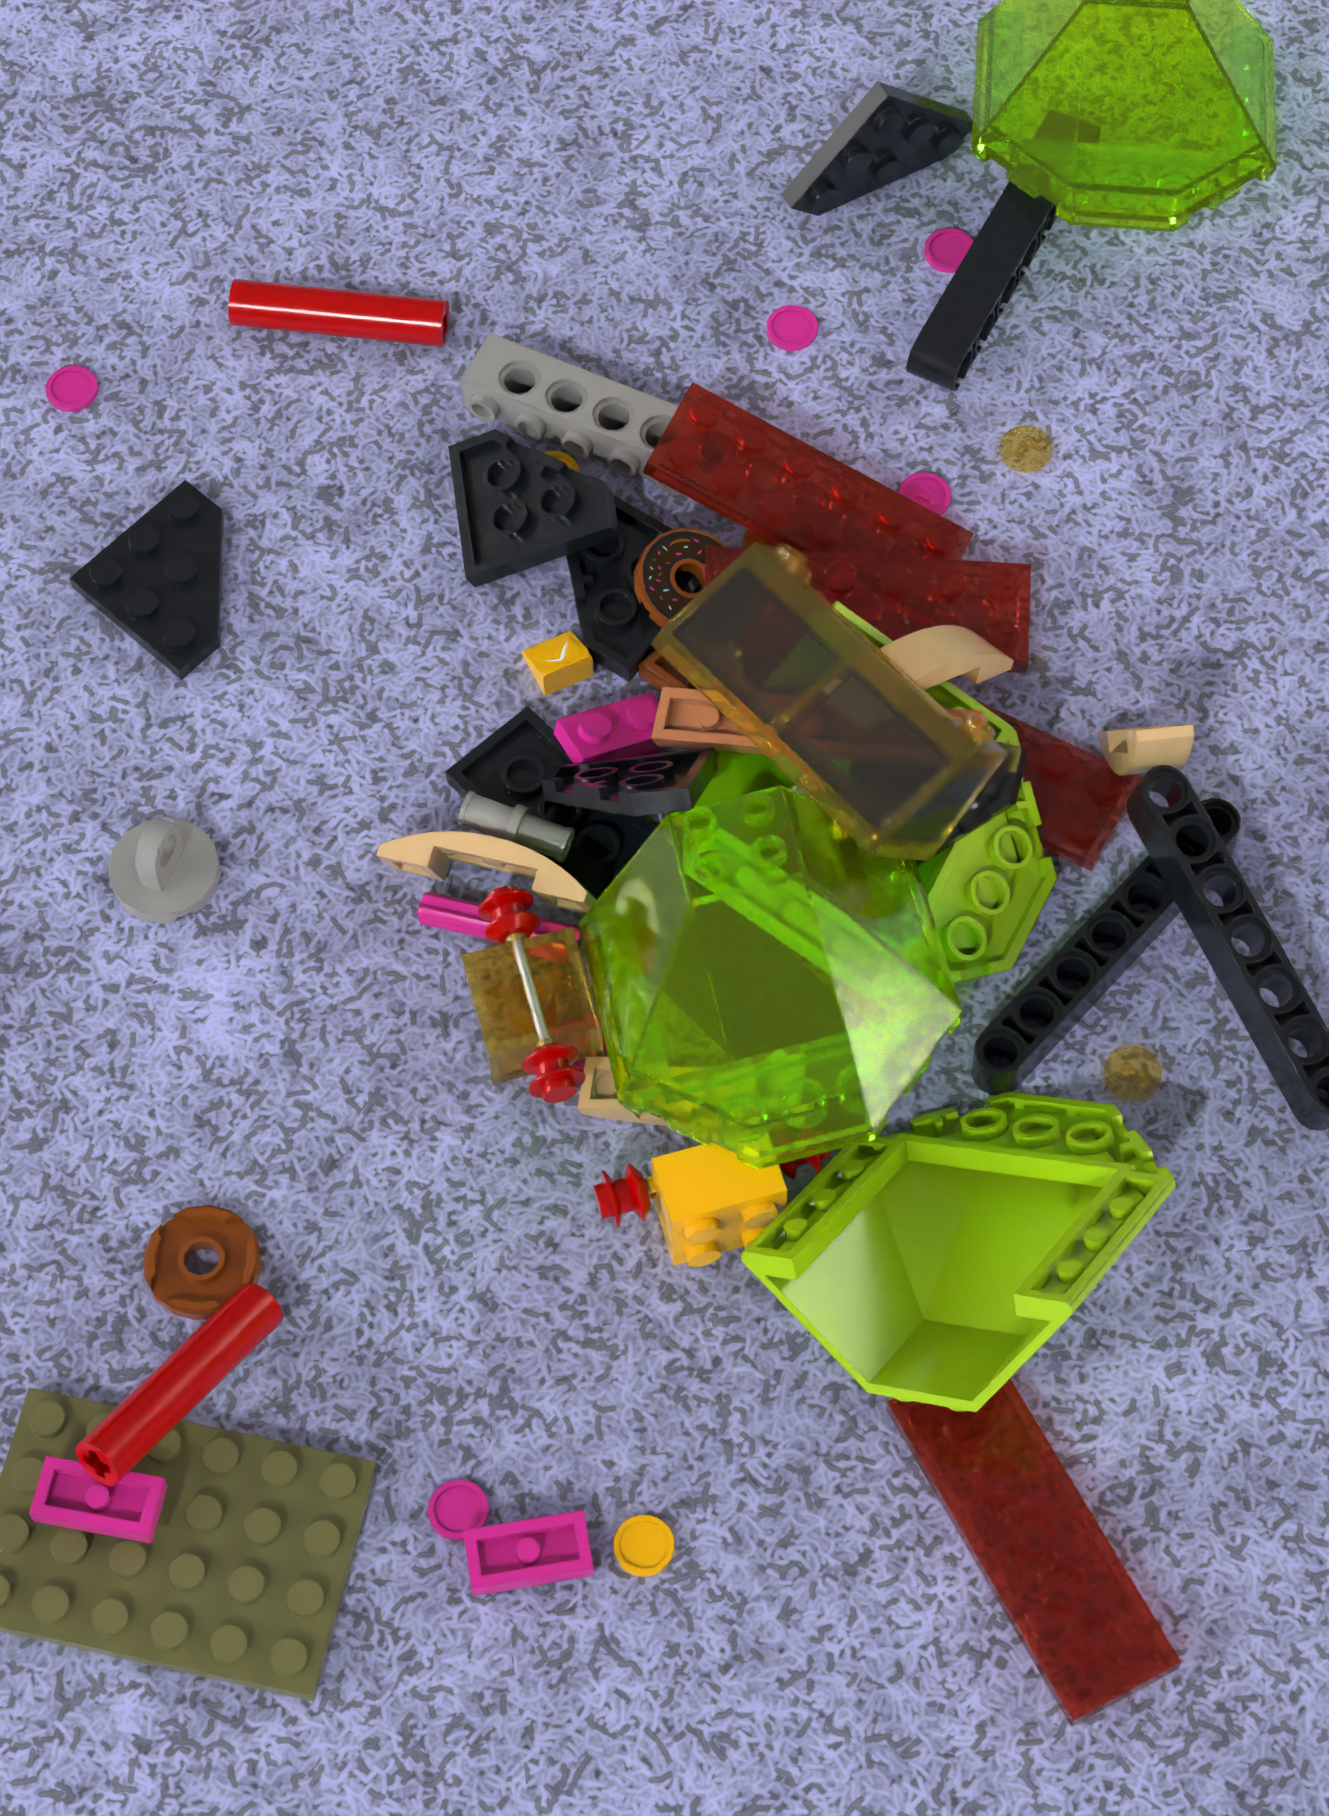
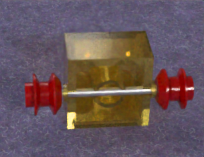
[461,886,604,1103]

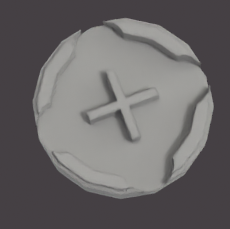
[108,817,221,924]

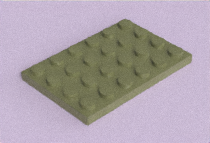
[0,1388,378,1702]

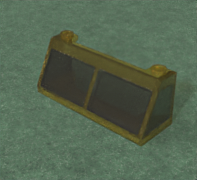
[651,542,1008,861]

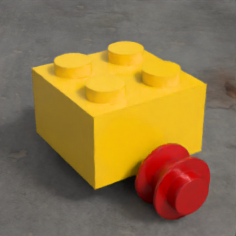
[593,1115,829,1267]

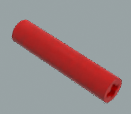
[228,279,449,347]
[75,1283,283,1486]

